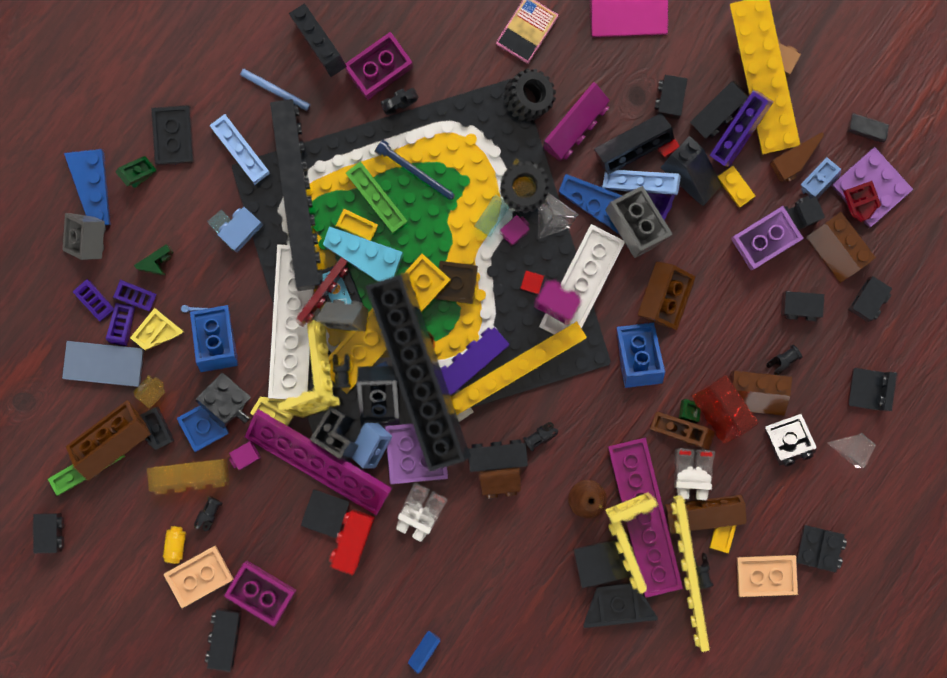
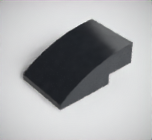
[573,536,632,588]

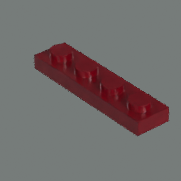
[296,257,349,327]

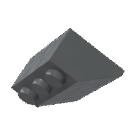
[605,186,673,258]

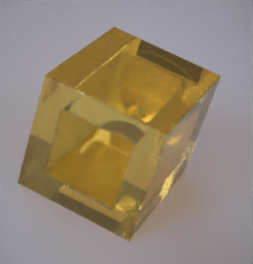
[133,375,165,409]

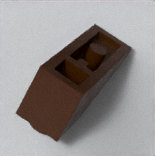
[769,132,824,182]
[650,411,715,451]

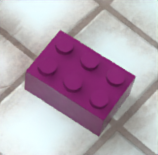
[345,32,414,100]
[534,280,582,325]
[224,560,297,626]

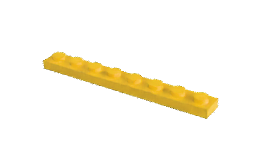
[450,321,587,415]

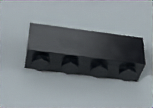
[289,3,347,77]
[594,113,675,175]

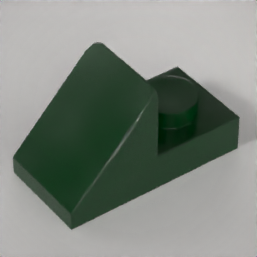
[116,156,157,188]
[134,244,174,276]

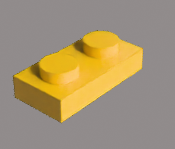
[718,166,755,208]

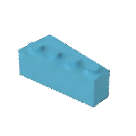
[323,226,403,282]

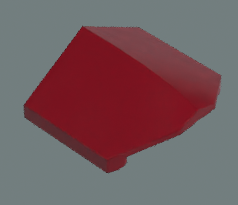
[843,181,881,222]

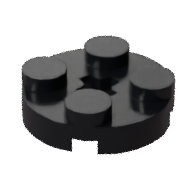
[380,88,419,115]

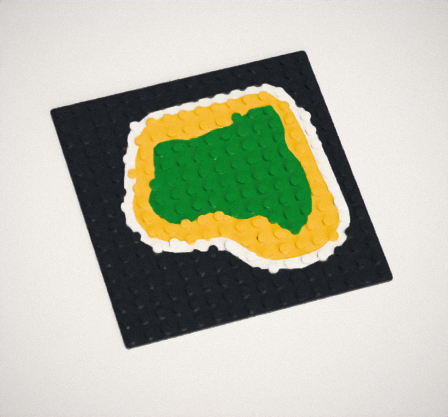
[232,78,611,443]

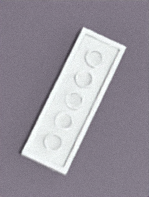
[539,224,625,335]

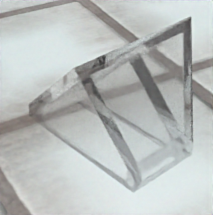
[538,193,579,239]
[827,433,876,468]

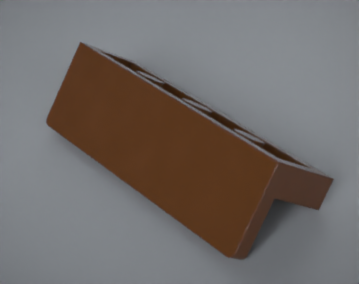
[665,495,747,534]

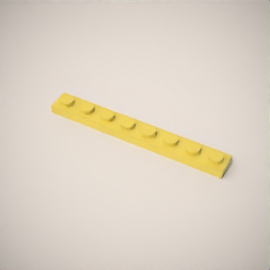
[671,495,709,652]

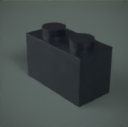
[654,75,688,119]
[848,276,892,322]
[781,291,825,322]
[33,513,65,553]

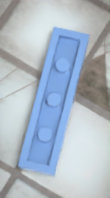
[210,114,270,184]
[602,170,681,195]

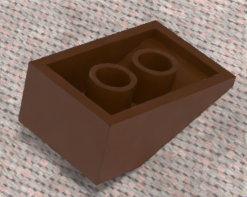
[480,467,521,499]

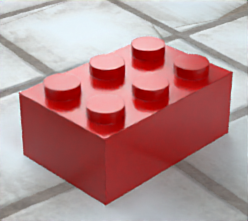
[329,509,375,575]

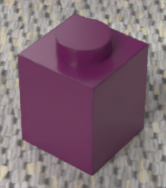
[499,215,530,246]
[229,441,261,470]

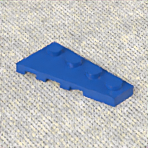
[64,149,111,226]
[558,174,622,236]

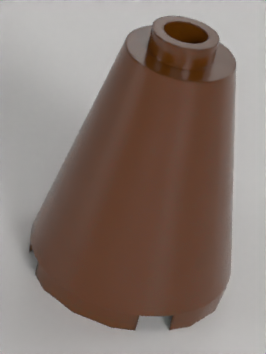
[569,480,607,519]

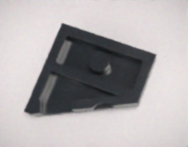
[140,407,174,450]

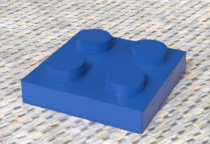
[177,406,230,452]

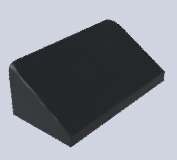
[847,113,889,143]

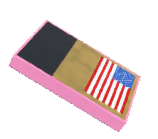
[496,0,558,64]

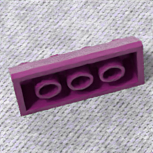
[543,82,610,162]

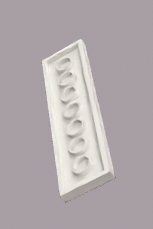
[268,245,316,399]

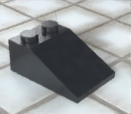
[660,136,722,206]
[357,366,399,426]

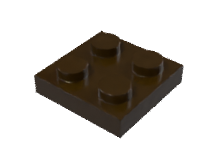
[435,261,478,304]

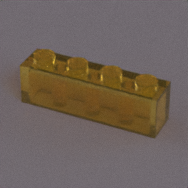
[147,459,229,495]

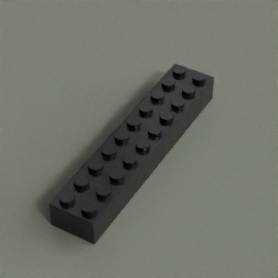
[365,272,471,472]

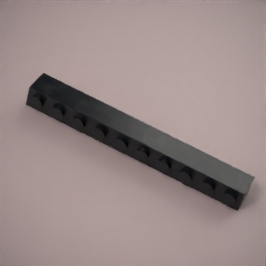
[270,99,324,291]

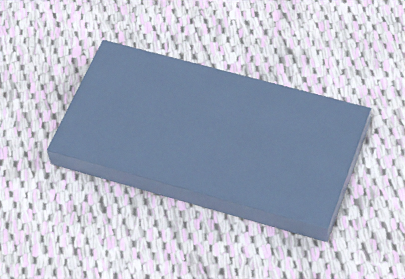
[62,341,144,387]

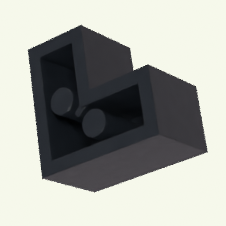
[784,195,825,230]
[310,406,359,462]

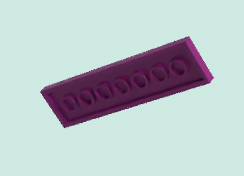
[245,409,392,515]
[608,438,683,598]

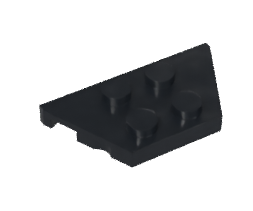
[583,583,658,628]

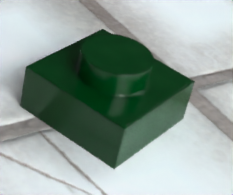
[679,399,702,424]

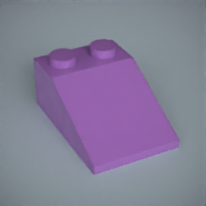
[731,206,804,270]

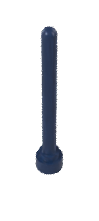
[374,139,455,200]

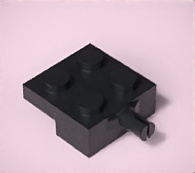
[195,373,251,429]

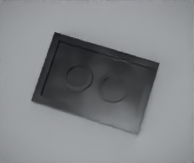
[151,105,194,165]

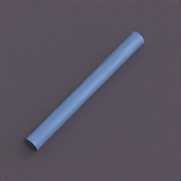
[240,69,310,111]

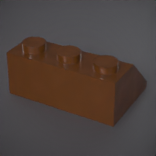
[806,212,876,283]
[638,261,696,330]
[727,371,792,416]

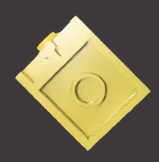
[278,320,340,418]
[605,492,657,594]

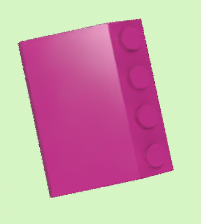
[590,0,668,37]

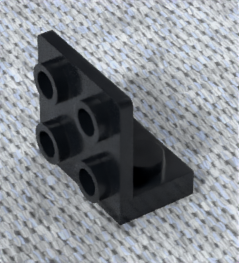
[848,368,897,411]

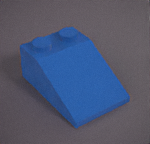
[190,305,238,373]
[616,323,665,388]

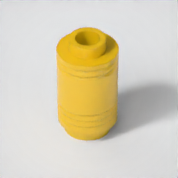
[163,526,186,563]

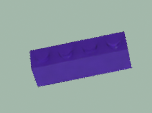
[709,90,773,166]
[441,327,510,396]

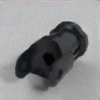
[766,344,803,375]
[333,354,351,388]
[523,422,558,452]
[194,496,223,531]
[694,553,714,589]

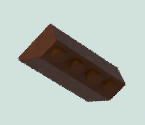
[65,400,150,481]

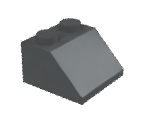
[62,213,106,260]
[316,300,369,332]

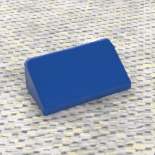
[408,631,440,673]

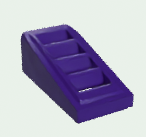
[73,280,114,322]
[113,280,156,312]
[106,303,135,346]

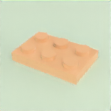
[164,545,234,608]
[737,555,798,597]

